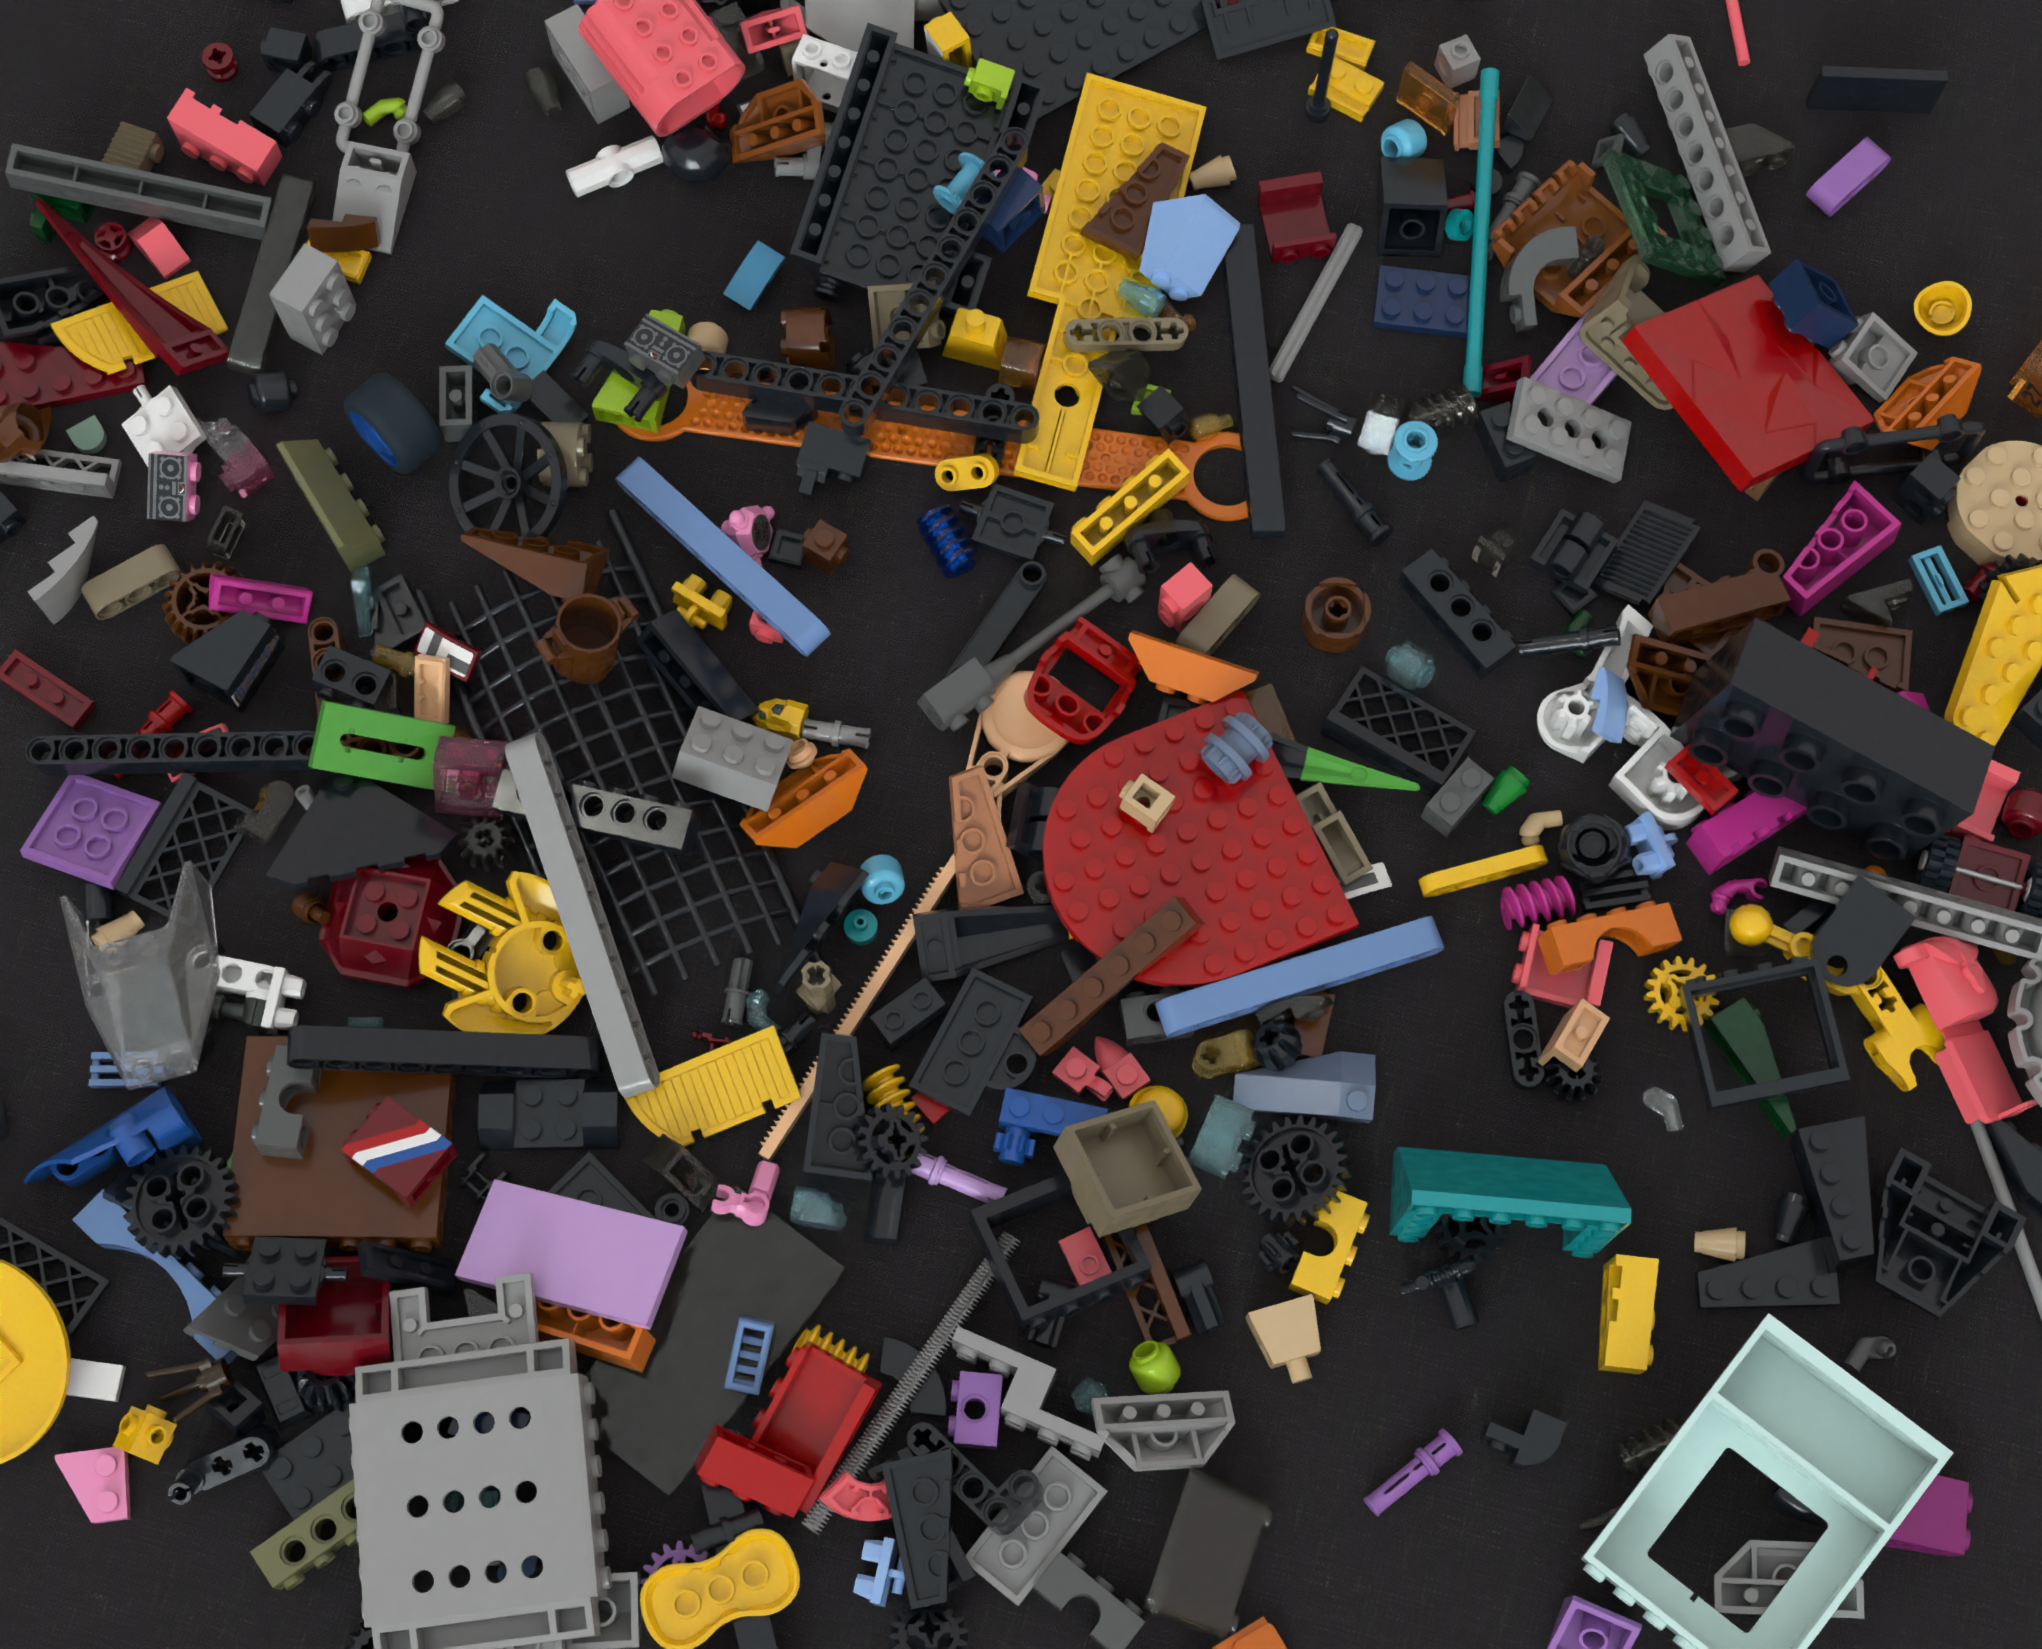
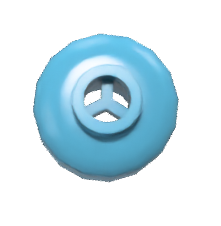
[1381,119,1427,158]
[860,854,905,905]

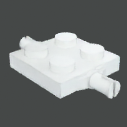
[121,385,207,467]

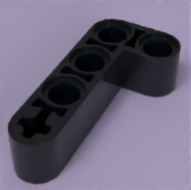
[313,4,431,72]
[907,1422,1044,1536]

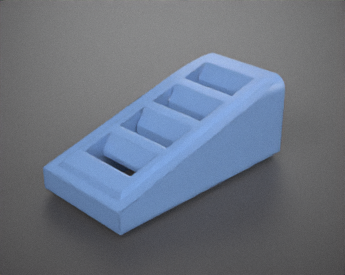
[724,1315,775,1395]

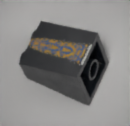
[170,609,285,713]

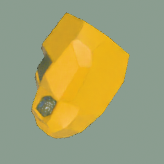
[752,698,809,741]

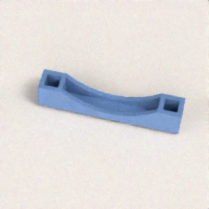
[72,1189,238,1365]

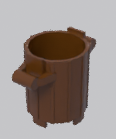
[535,593,640,685]

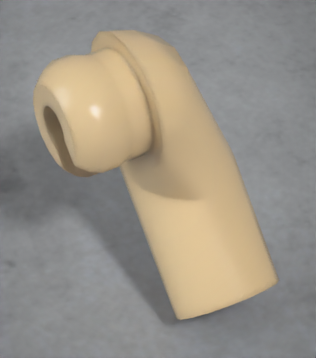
[1519,810,1563,847]

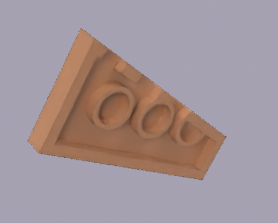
[949,765,1024,907]

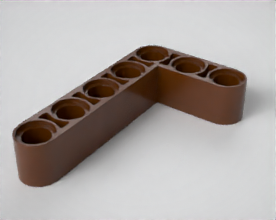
[308,617,424,775]

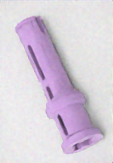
[911,1154,1007,1203]

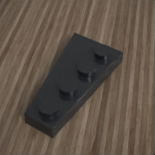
[1695,1238,1840,1310]
[881,1448,953,1609]

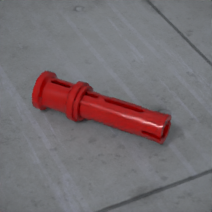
[110,690,194,779]

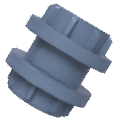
[1201,712,1273,784]

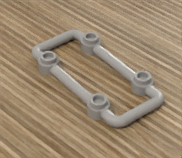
[334,0,445,153]

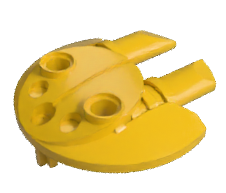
[418,871,586,1035]

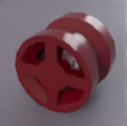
[202,42,239,83]
[94,222,132,262]

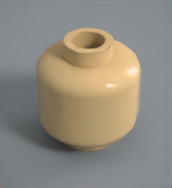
[687,322,728,370]

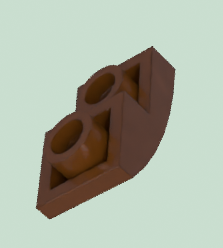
[307,214,380,253]

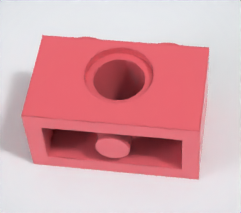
[1158,562,1213,633]

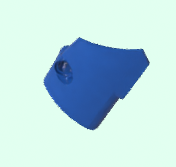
[23,1085,204,1187]

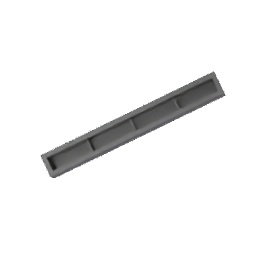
[5,143,274,241]

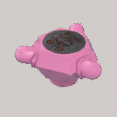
[721,505,775,567]

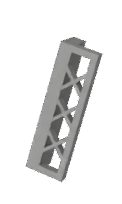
[0,449,122,499]

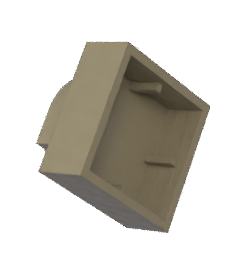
[1053,1100,1202,1237]

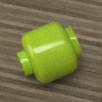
[1129,1340,1181,1394]

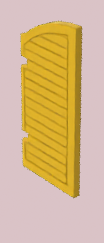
[51,271,229,375]
[625,1025,802,1150]

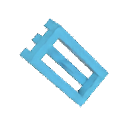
[1908,545,1969,617]

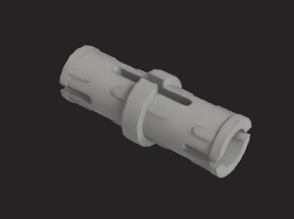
[802,718,871,749]

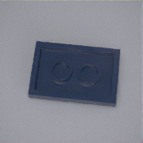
[1373,265,1471,339]

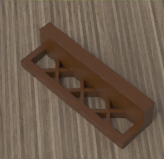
[1103,1223,1191,1347]

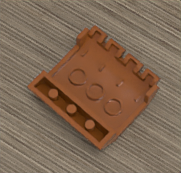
[1491,159,1667,318]

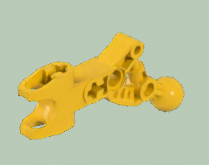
[1729,904,1946,1092]

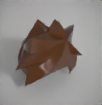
[0,401,52,463]

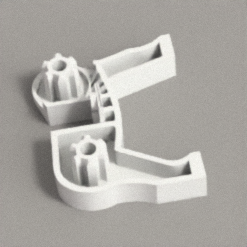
[1537,604,1743,830]

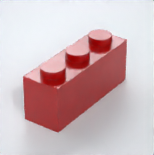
[695,1424,814,1518]

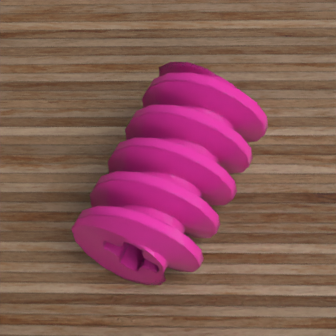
[1500,875,1576,930]

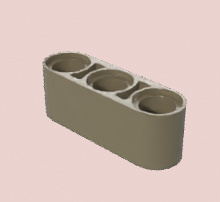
[81,544,181,620]
[1175,574,1261,656]

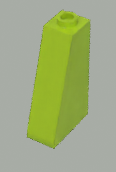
[592,309,686,433]

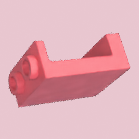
[1511,923,1614,1009]

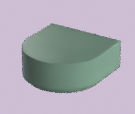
[66,415,107,454]

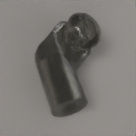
[1567,235,1606,280]

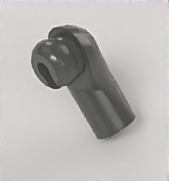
[1843,1336,1896,1373]

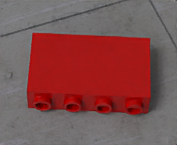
[751,1341,883,1514]

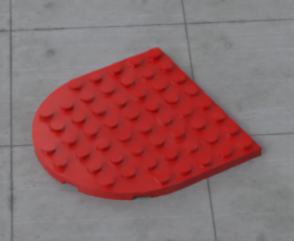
[1042,689,1359,988]

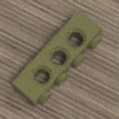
[250,1479,358,1591]

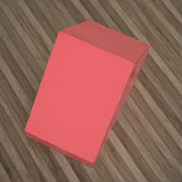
[739,5,807,54]
[127,217,191,280]

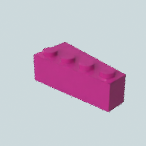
[1782,480,1902,617]

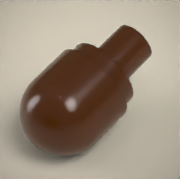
[292,892,331,924]

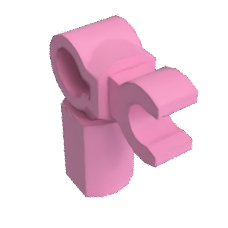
[711,1160,780,1226]

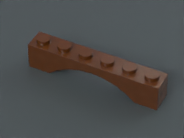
[1019,896,1205,1056]

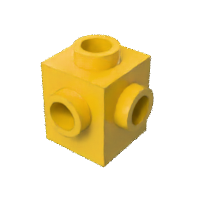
[112,1404,177,1465]

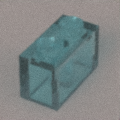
[1189,1094,1257,1179]

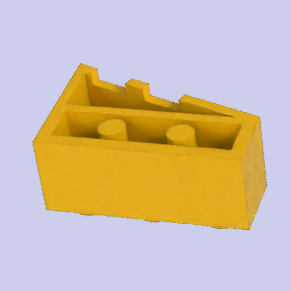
[1598,1254,1659,1375]

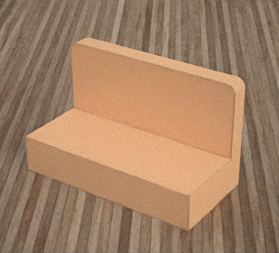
[1537,998,1610,1072]

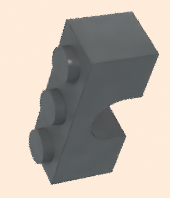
[251,1045,323,1160]
[1033,1552,1145,1649]

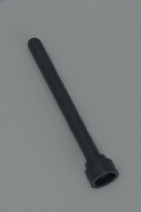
[1305,29,1339,123]

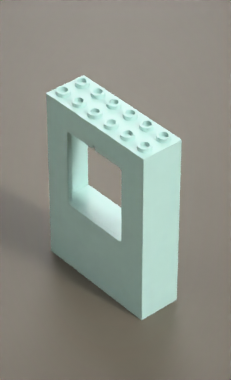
[1581,1313,1954,1649]

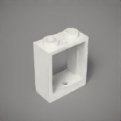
[792,34,858,113]

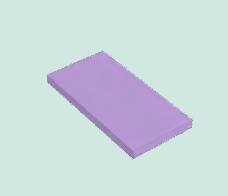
[455,1179,688,1330]

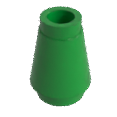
[1481,766,1530,816]

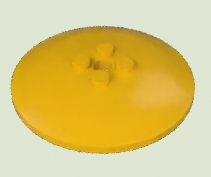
[0,1259,71,1464]

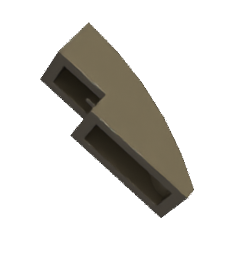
[1295,782,1373,885]

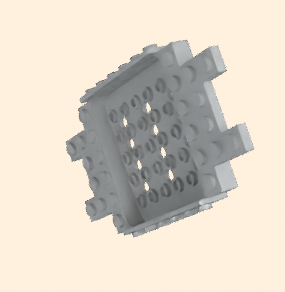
[349,1272,612,1649]

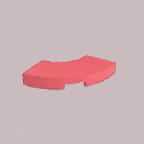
[818,1472,892,1521]

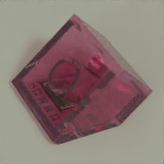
[433,736,508,818]

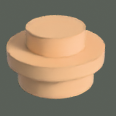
[786,739,817,769]

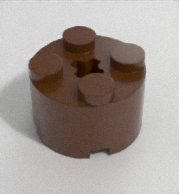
[781,306,836,371]
[1301,577,1371,653]

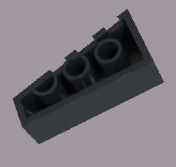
[803,1032,872,1181]
[1789,1116,1874,1273]

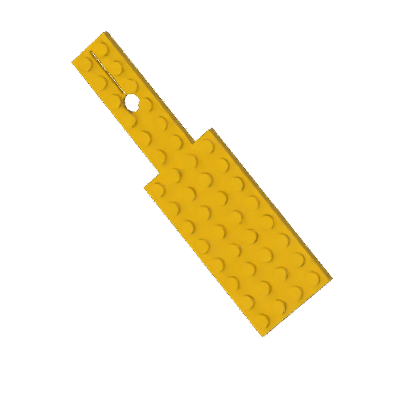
[1013,73,1207,492]

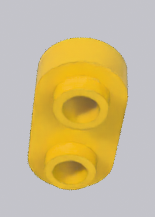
[935,453,999,491]

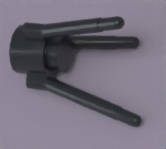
[1290,385,1357,445]

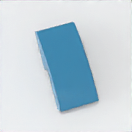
[723,240,786,311]

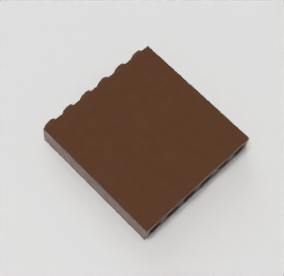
[223,1036,457,1253]

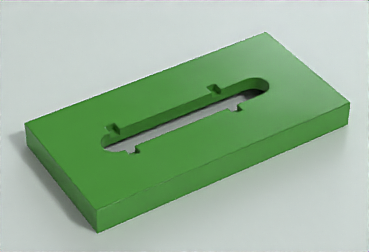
[308,700,456,791]

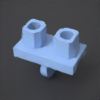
[1624,811,1678,880]
[853,1537,905,1607]

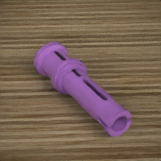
[1363,1428,1463,1517]

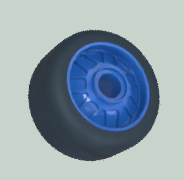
[344,373,442,474]

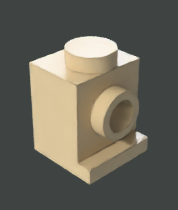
[1119,773,1176,833]

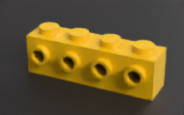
[1070,448,1190,566]

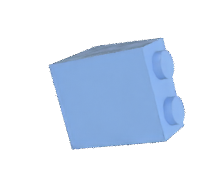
[1139,194,1241,301]

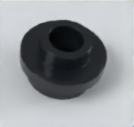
[655,1193,690,1226]

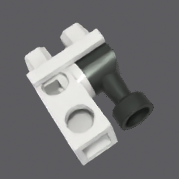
[205,955,307,1035]

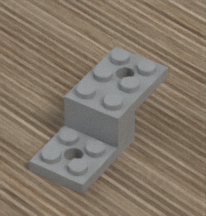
[952,1326,1105,1461]

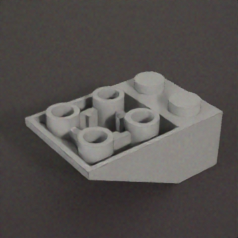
[332,141,417,254]

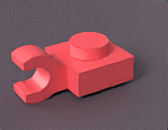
[1052,1046,1113,1103]

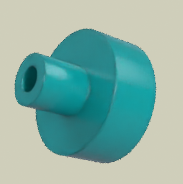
[1444,208,1474,241]
[844,909,878,945]

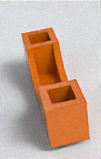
[1537,901,1682,976]

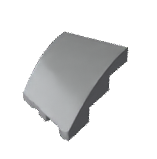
[27,516,98,625]

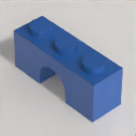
[999,1087,1108,1137]

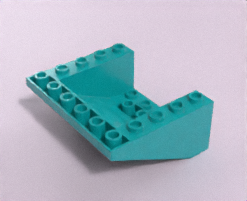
[1389,1147,1632,1258]

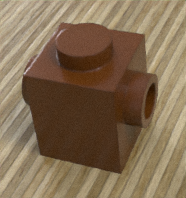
[801,519,850,576]

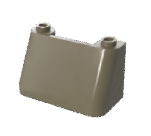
[1579,254,1674,410]

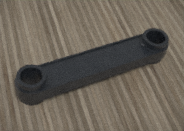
[946,561,1047,677]

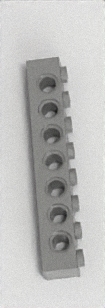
[1644,34,1771,273]
[1768,846,2042,961]

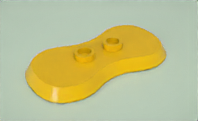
[640,1528,800,1649]

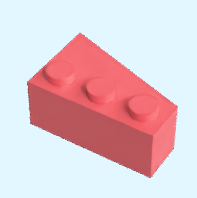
[167,88,283,187]

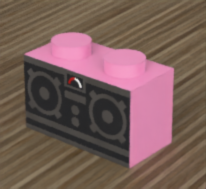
[147,451,201,522]

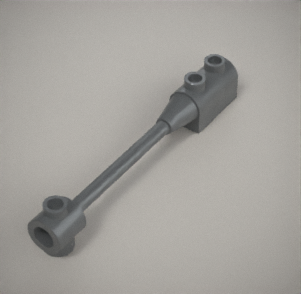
[917,554,1146,732]

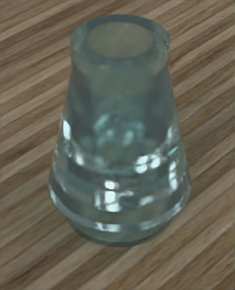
[1117,278,1167,318]

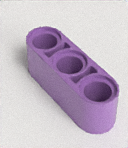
[1806,137,1891,217]

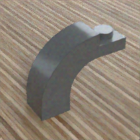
[1500,226,1579,332]

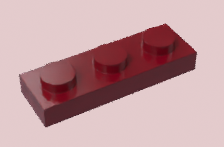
[0,649,97,731]

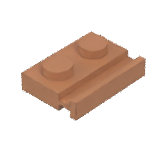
[1454,90,1500,151]

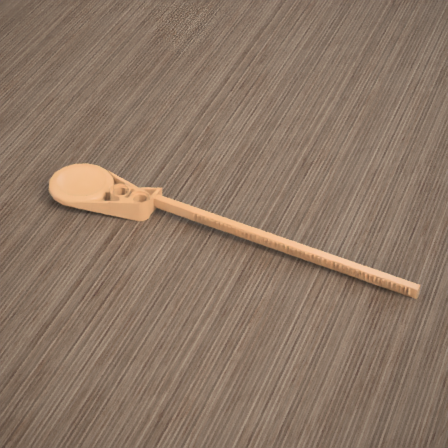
[759,671,1070,1162]

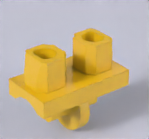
[671,574,732,631]

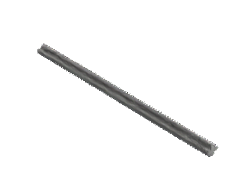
[801,1231,1020,1535]

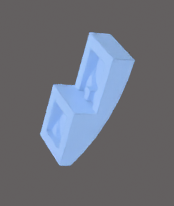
[1590,667,1627,743]

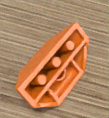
[1873,356,1982,451]
[1128,630,1259,705]
[739,749,868,848]

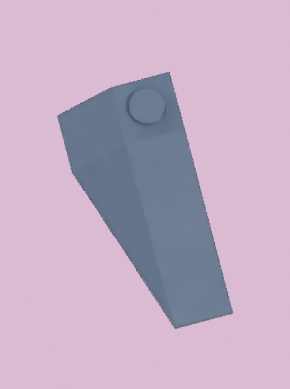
[1232,1051,1376,1124]

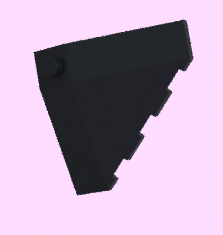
[266,773,458,890]

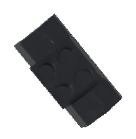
[478,1079,620,1151]

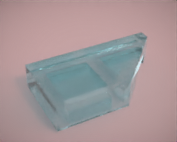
[351,567,373,636]

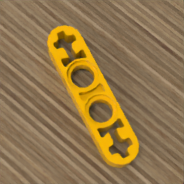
[1418,845,1548,898]

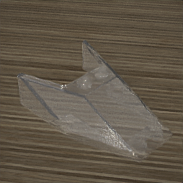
[59,861,220,1090]

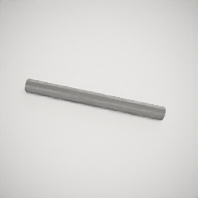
[1269,223,1363,383]

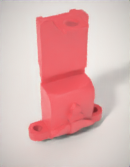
[1893,935,2038,1124]

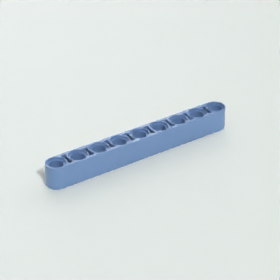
[615,456,831,657]
[1155,916,1445,1038]

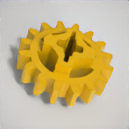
[1643,956,1720,1032]

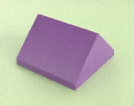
[1547,1595,1642,1649]

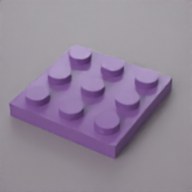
[20,775,163,890]

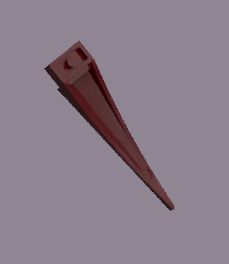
[35,197,231,376]

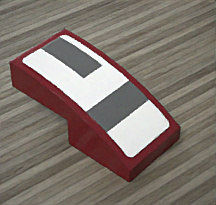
[414,621,482,682]

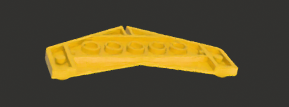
[1945,564,2042,746]

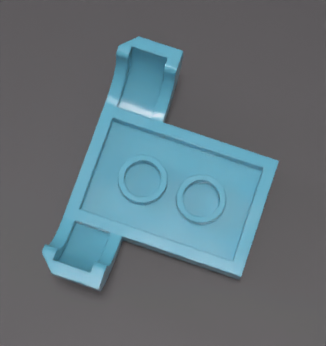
[445,295,577,414]

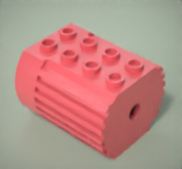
[578,0,745,137]

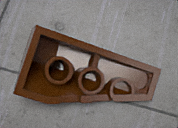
[461,527,610,602]

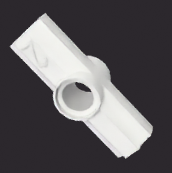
[566,135,664,197]

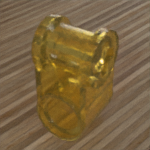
[1192,1029,1260,1078]

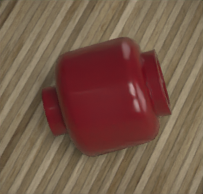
[2001,788,2042,839]

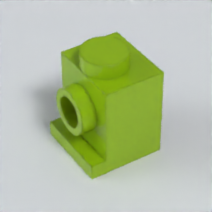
[964,58,1015,110]

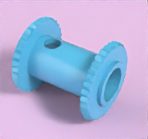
[933,152,995,215]
[1387,420,1438,481]

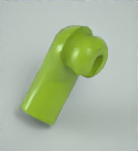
[362,97,407,127]

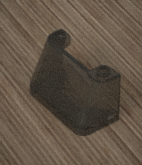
[1142,1467,1274,1640]

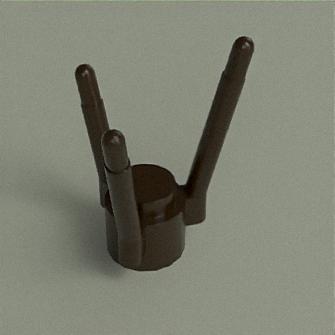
[145,1357,233,1423]

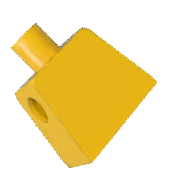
[942,308,1009,371]

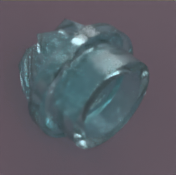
[1071,1378,1108,1415]

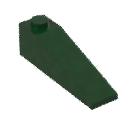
[1703,997,1797,1140]

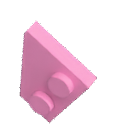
[55,1447,131,1524]

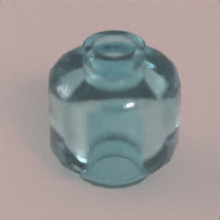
[1385,641,1436,690]

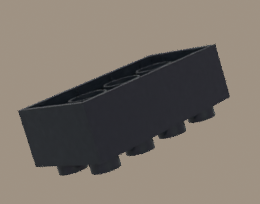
[1670,617,1995,861]

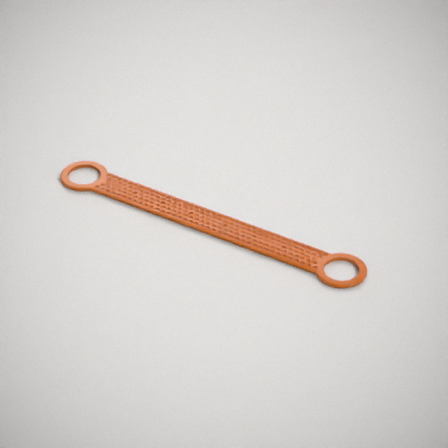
[616,378,1248,522]

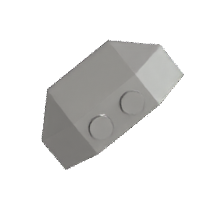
[1091,1390,1236,1472]
[1714,1540,1865,1619]

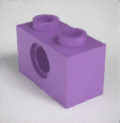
[948,1371,1003,1450]

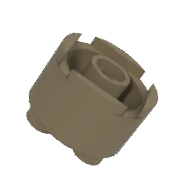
[537,422,594,488]

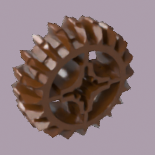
[162,560,244,644]

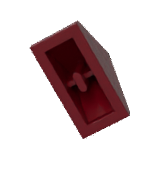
[1475,355,1532,405]

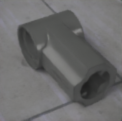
[473,343,533,403]

